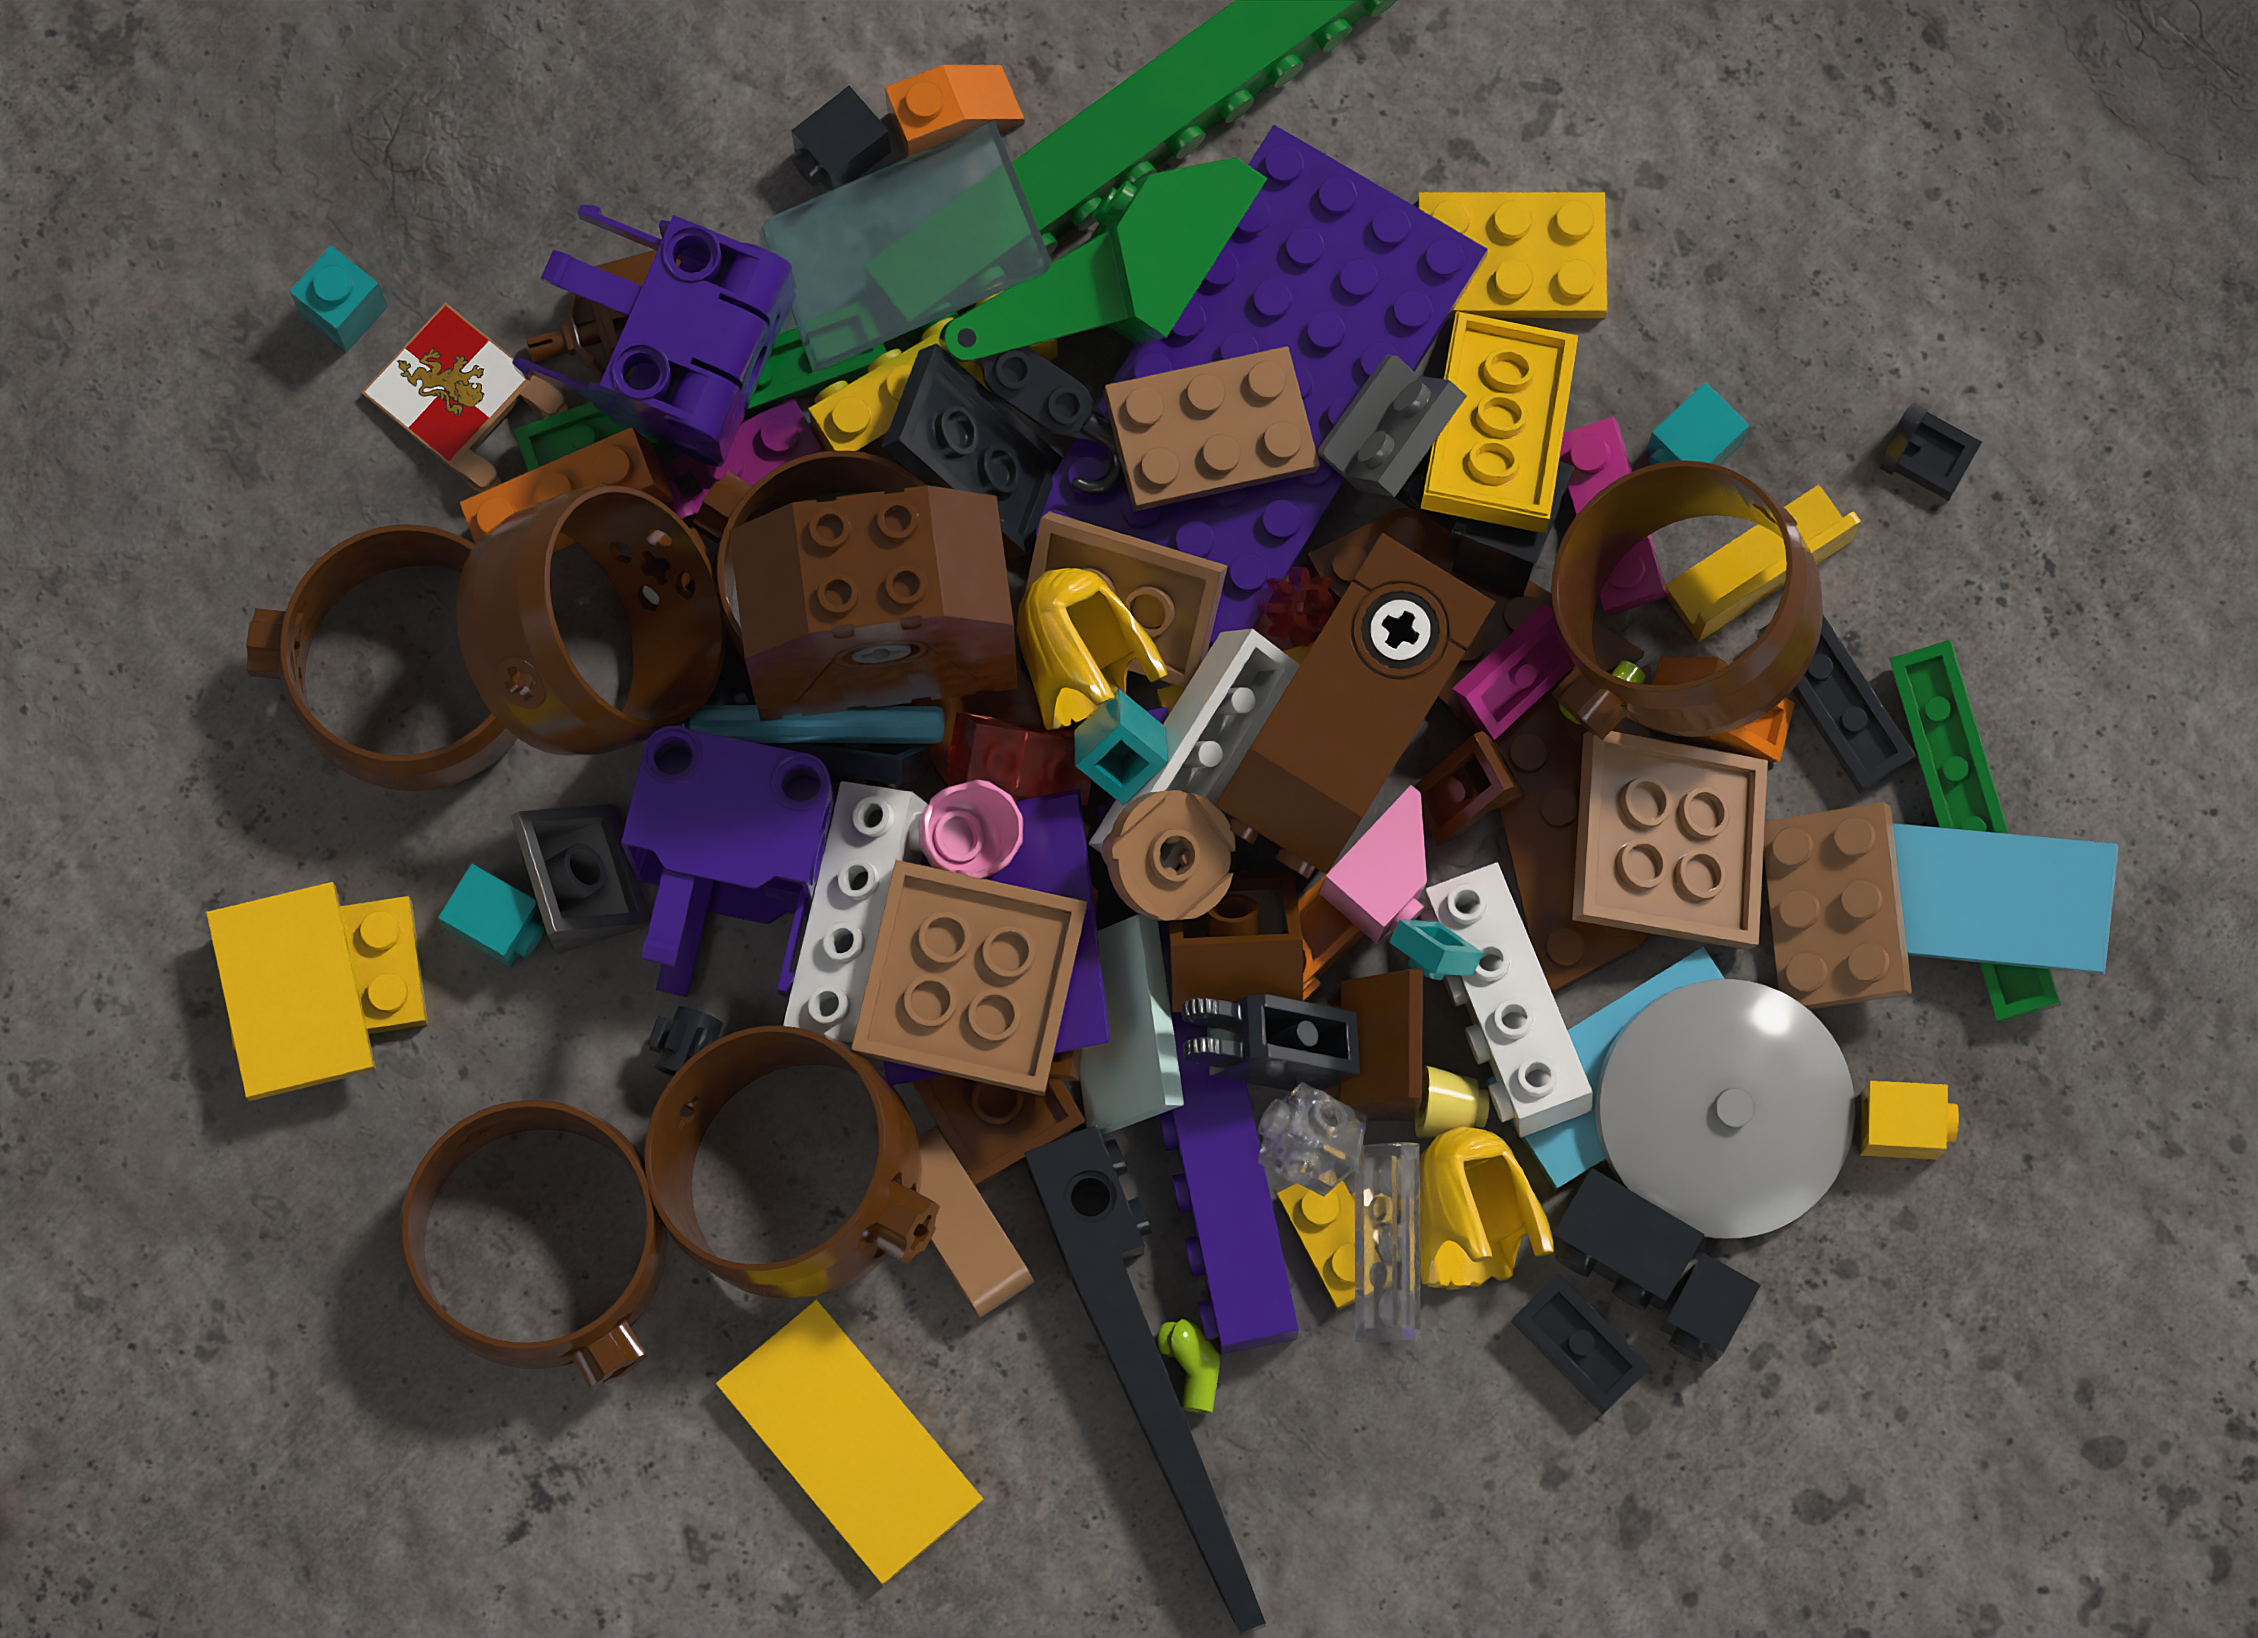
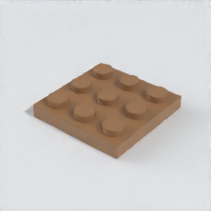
[1572,731,1768,950]
[851,860,1087,1096]

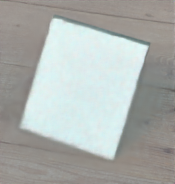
[762,120,1052,373]

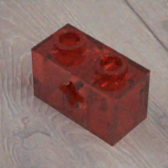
[945,712,1092,806]

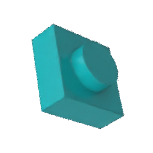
[1389,920,1483,980]

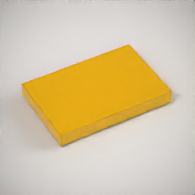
[206,882,376,1101]

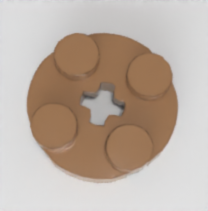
[1101,790,1236,921]

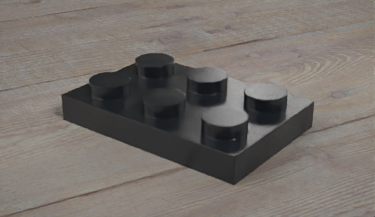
[882,343,1062,561]

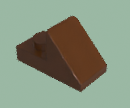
[1413,731,1525,846]

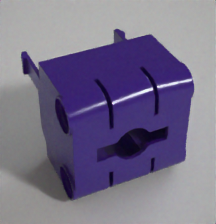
[512,205,796,467]
[621,726,836,997]

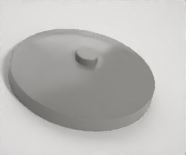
[1595,979,1855,1239]

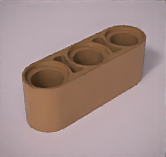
[918,1126,1035,1318]

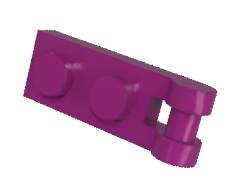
[660,397,823,528]

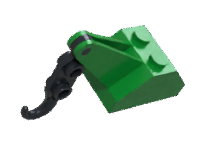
[939,157,1268,495]

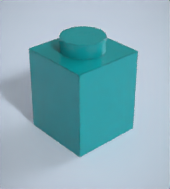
[289,245,388,353]
[1646,382,1750,466]
[1075,688,1168,805]
[438,864,545,969]

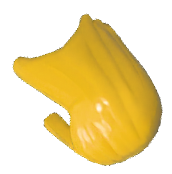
[1018,568,1168,730]
[1414,1126,1554,1290]

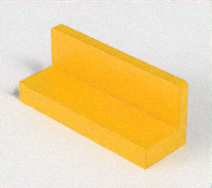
[1666,484,1861,642]

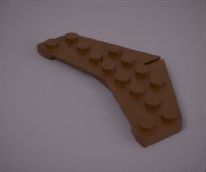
[1307,508,1651,995]

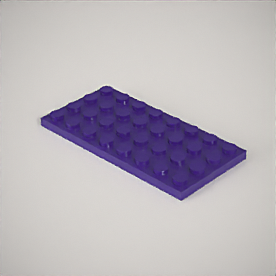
[1027,125,1488,653]

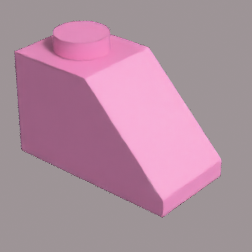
[1319,785,1427,944]

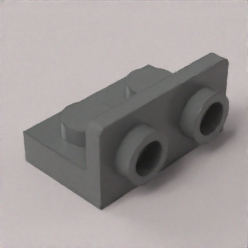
[1318,354,1467,497]

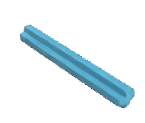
[690,705,945,744]

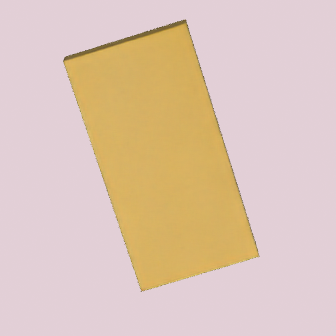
[1420,311,1578,534]
[716,1300,984,1586]

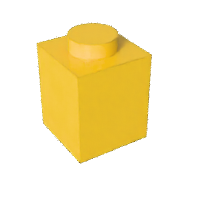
[1860,1081,1959,1160]

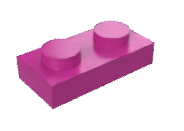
[1452,604,1575,740]

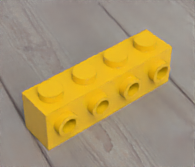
[808,286,1058,458]

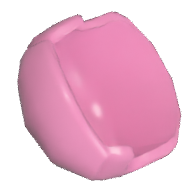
[918,780,1023,879]

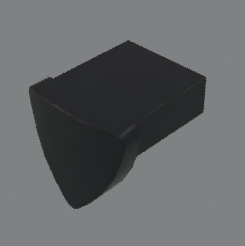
[1880,403,1982,501]

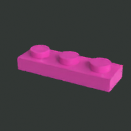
[1560,416,1669,616]

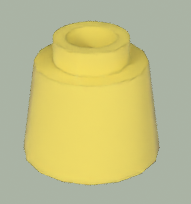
[1415,1066,1489,1138]

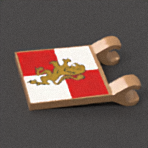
[361,302,569,494]

